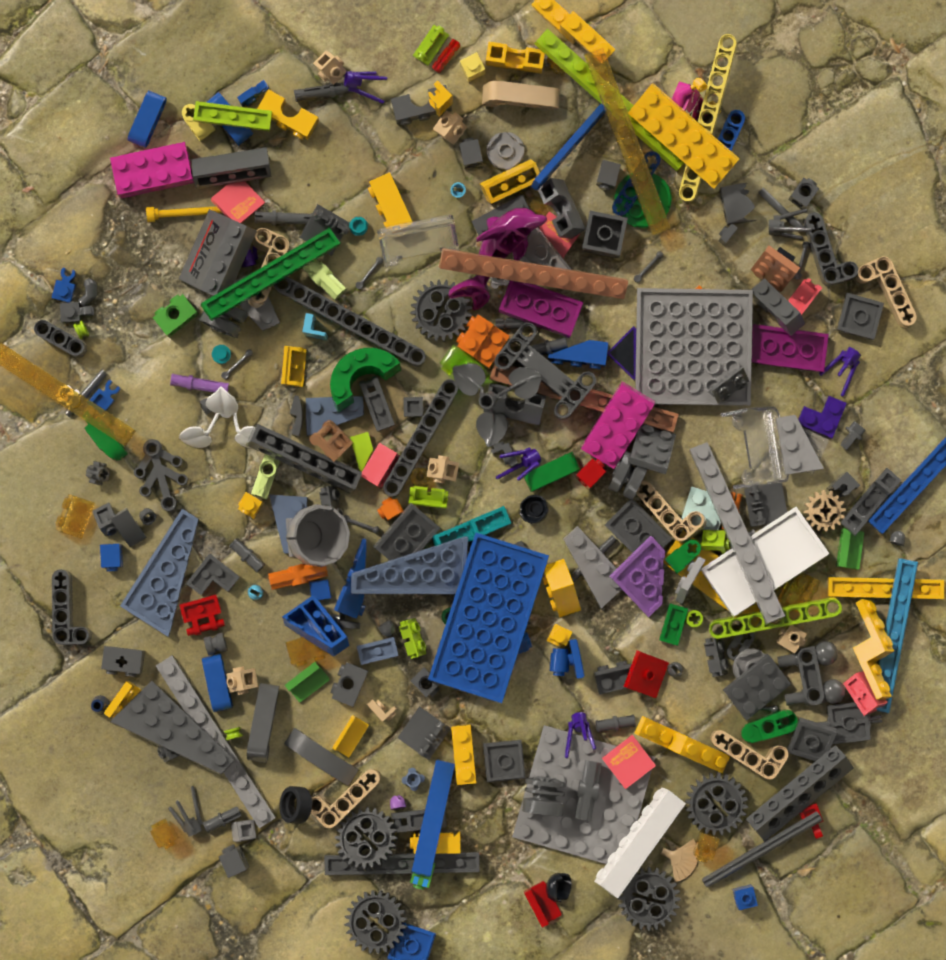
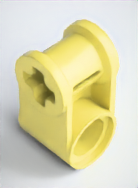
[182,104,215,142]

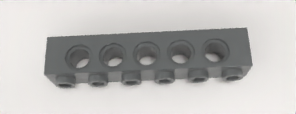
[246,424,362,493]
[746,745,854,842]

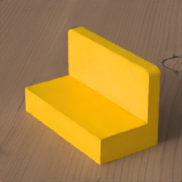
[332,715,369,758]

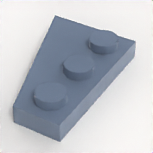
[306,396,364,437]
[269,494,308,554]

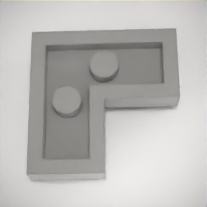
[675,556,705,604]

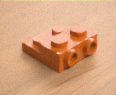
[456,315,510,368]

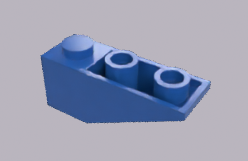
[548,340,608,370]

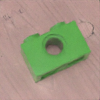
[153,294,199,337]

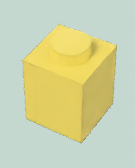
[460,52,485,83]

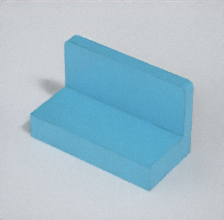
[302,313,328,340]

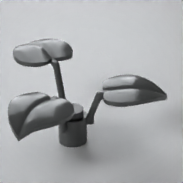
[453,363,542,447]

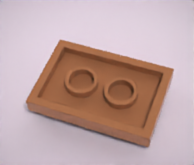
[751,245,800,292]

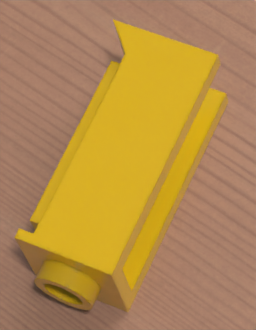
[410,831,460,854]

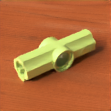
[303,259,346,300]
[251,454,280,500]

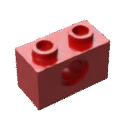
[575,458,606,490]

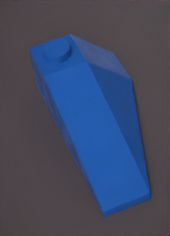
[334,538,367,619]

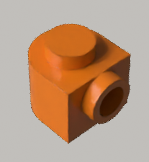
[377,497,404,522]

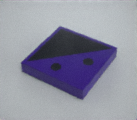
[607,326,636,381]

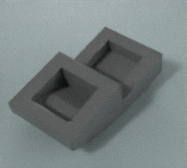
[290,395,303,437]
[110,508,147,547]

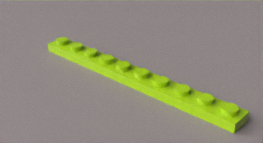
[534,28,684,171]

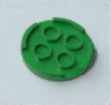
[614,171,672,228]

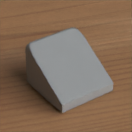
[231,819,256,842]

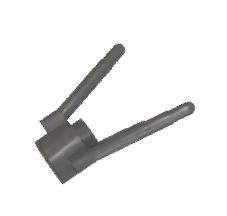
[769,209,812,240]
[168,786,203,837]

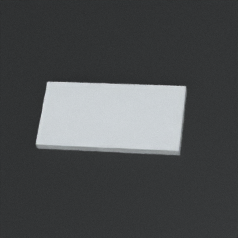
[701,507,829,618]

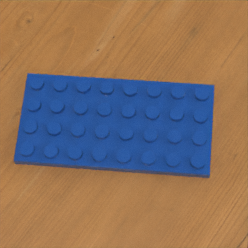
[428,532,549,703]

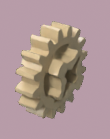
[803,490,846,532]

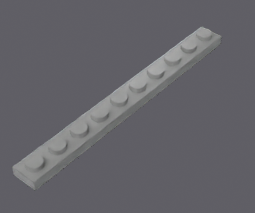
[689,442,785,625]
[156,655,276,828]

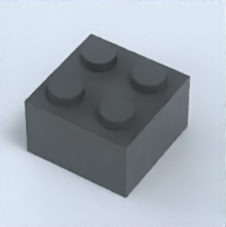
[582,211,628,259]

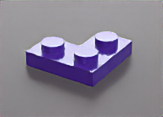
[798,396,847,439]

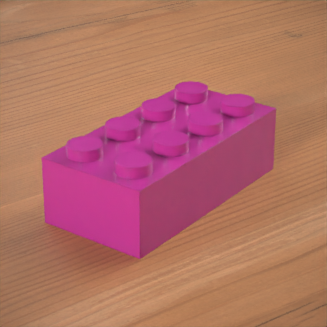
[110,142,195,199]
[581,381,655,469]

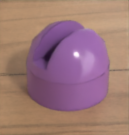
[390,795,406,810]

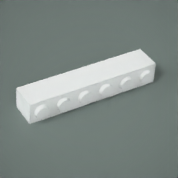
[594,787,686,898]

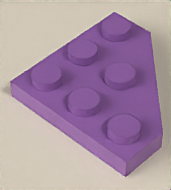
[610,536,665,617]

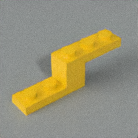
[531,0,616,65]
[853,599,894,700]
[634,716,730,774]

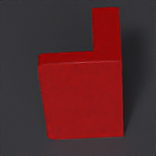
[524,881,562,928]

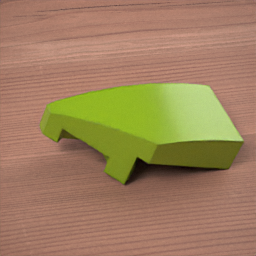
[350,432,374,472]

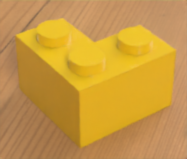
[542,559,581,618]

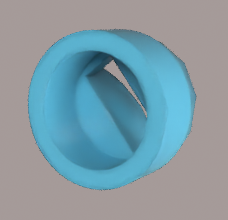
[450,182,466,198]
[248,585,263,600]

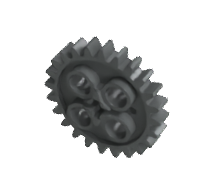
[410,279,472,342]
[685,772,748,836]
[335,807,398,871]
[618,866,681,931]
[344,890,408,954]

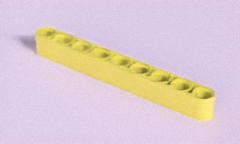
[679,34,737,202]

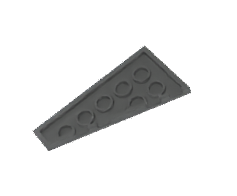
[110,681,234,775]

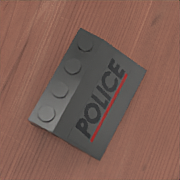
[179,209,257,296]

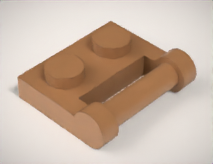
[309,420,353,462]

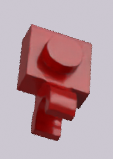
[800,803,824,839]

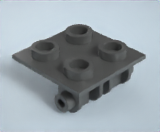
[300,204,350,256]
[709,367,749,404]
[744,483,787,527]
[398,706,451,760]

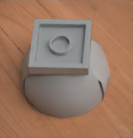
[286,504,350,567]

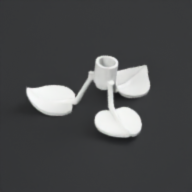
[179,387,253,448]

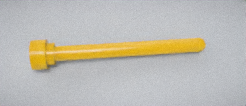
[146,206,223,222]

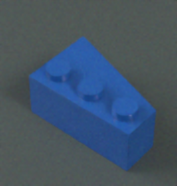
[282,595,349,657]

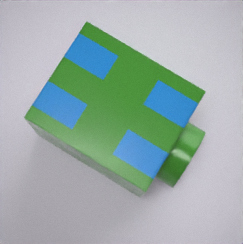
[410,863,436,890]

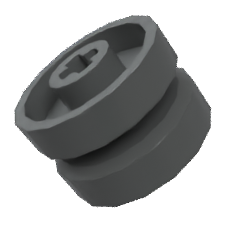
[199,296,249,338]
[608,451,647,500]

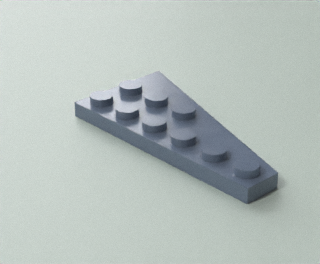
[120,509,199,637]
[351,536,468,594]

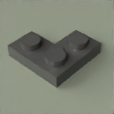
[186,553,240,595]

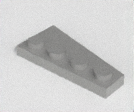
[563,526,622,608]

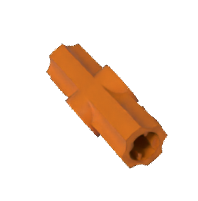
[268,564,328,590]

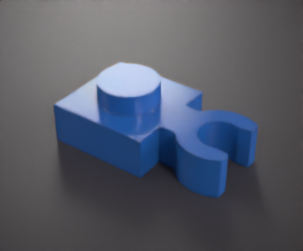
[237,80,269,107]
[51,268,76,303]
[88,380,121,415]

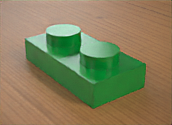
[659,603,688,646]

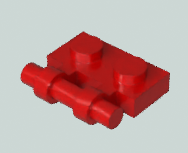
[179,594,225,636]

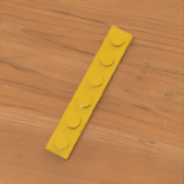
[827,577,944,599]

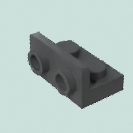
[594,660,632,695]

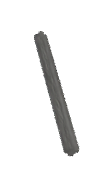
[702,812,822,888]

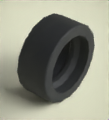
[279,786,312,824]

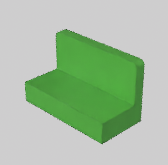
[836,528,864,570]
[285,661,330,702]

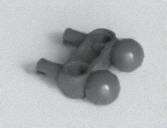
[777,641,846,706]

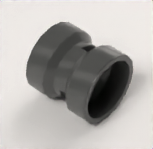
[204,633,228,656]

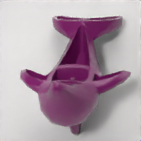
[449,208,547,310]

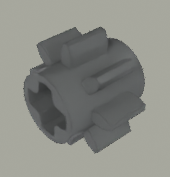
[86,461,110,485]

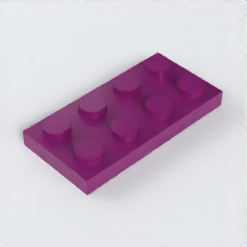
[498,280,583,339]
[751,324,829,373]

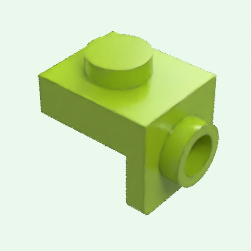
[701,530,731,555]

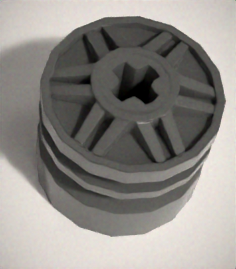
[522,776,566,816]

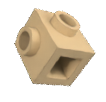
[313,50,346,85]
[433,111,467,145]
[426,455,459,484]
[776,624,807,654]
[226,666,258,695]

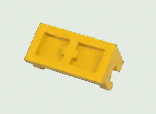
[428,81,453,117]
[281,346,307,387]

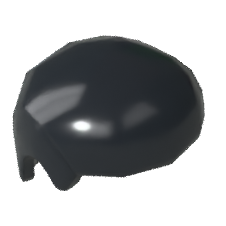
[519,494,549,524]
[546,873,572,903]

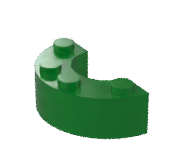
[330,348,401,413]

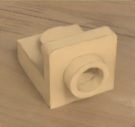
[367,699,397,722]

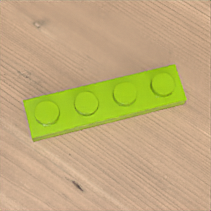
[193,101,272,131]

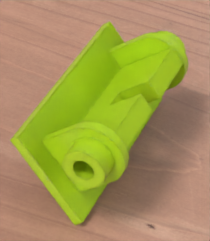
[413,25,449,66]
[408,485,449,508]
[399,618,426,659]

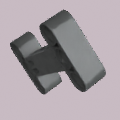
[495,323,596,420]

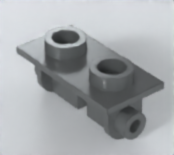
[319,486,343,516]
[704,638,729,677]

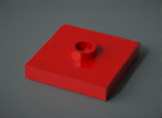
[623,650,669,698]

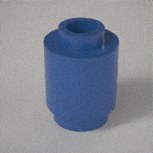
[550,648,569,676]

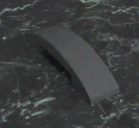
[840,468,901,536]
[284,728,359,786]

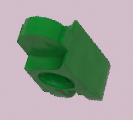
[83,412,128,461]
[741,709,798,743]

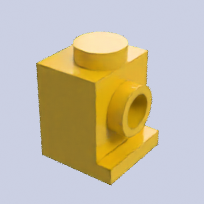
[238,492,264,519]
[546,624,572,649]

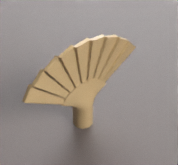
[660,839,698,882]

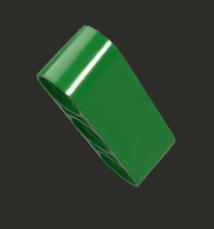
[524,452,581,492]

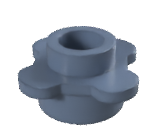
[402,768,425,791]

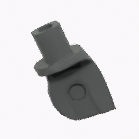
[841,421,866,450]
[331,613,361,631]

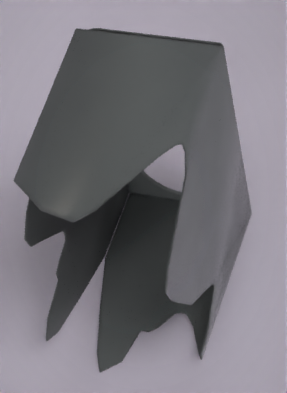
[719,183,756,226]

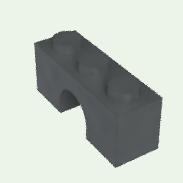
[391,85,452,126]
[538,178,586,239]
[751,278,805,336]
[483,383,546,425]

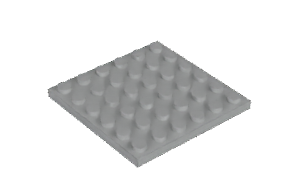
[635,288,753,405]
[512,725,655,864]

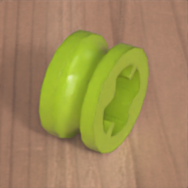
[73,321,90,340]
[685,610,703,627]
[224,727,243,740]

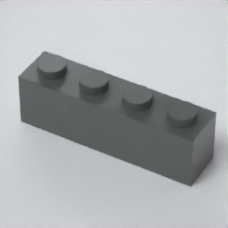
[191,147,272,189]

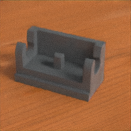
[827,472,860,497]

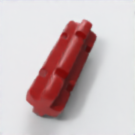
[432,39,461,73]

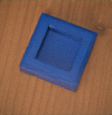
[309,579,331,600]

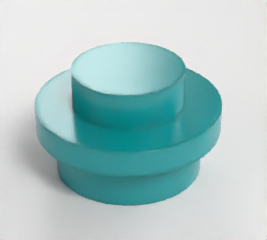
[349,217,368,236]
[212,345,231,364]

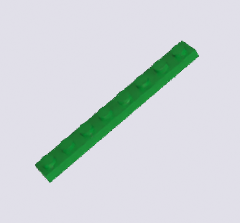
[201,228,340,321]

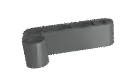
[803,212,858,286]
[52,569,92,645]
[247,683,280,763]

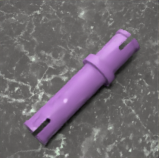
[170,373,229,393]

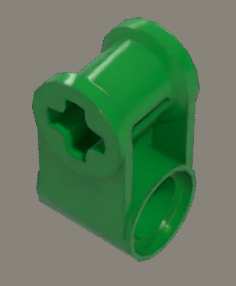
[665,540,701,574]

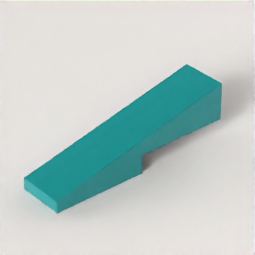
[431,506,511,546]

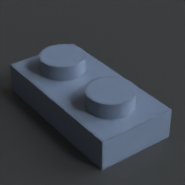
[357,637,399,665]

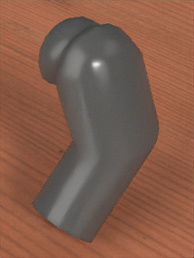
[78,278,97,307]

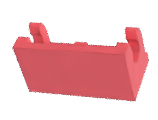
[788,278,822,315]
[361,443,400,489]
[843,671,888,716]

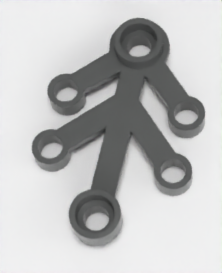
[134,439,188,511]

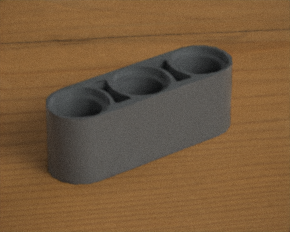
[34,320,87,358]

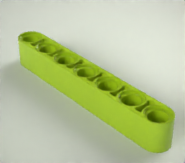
[709,597,842,639]

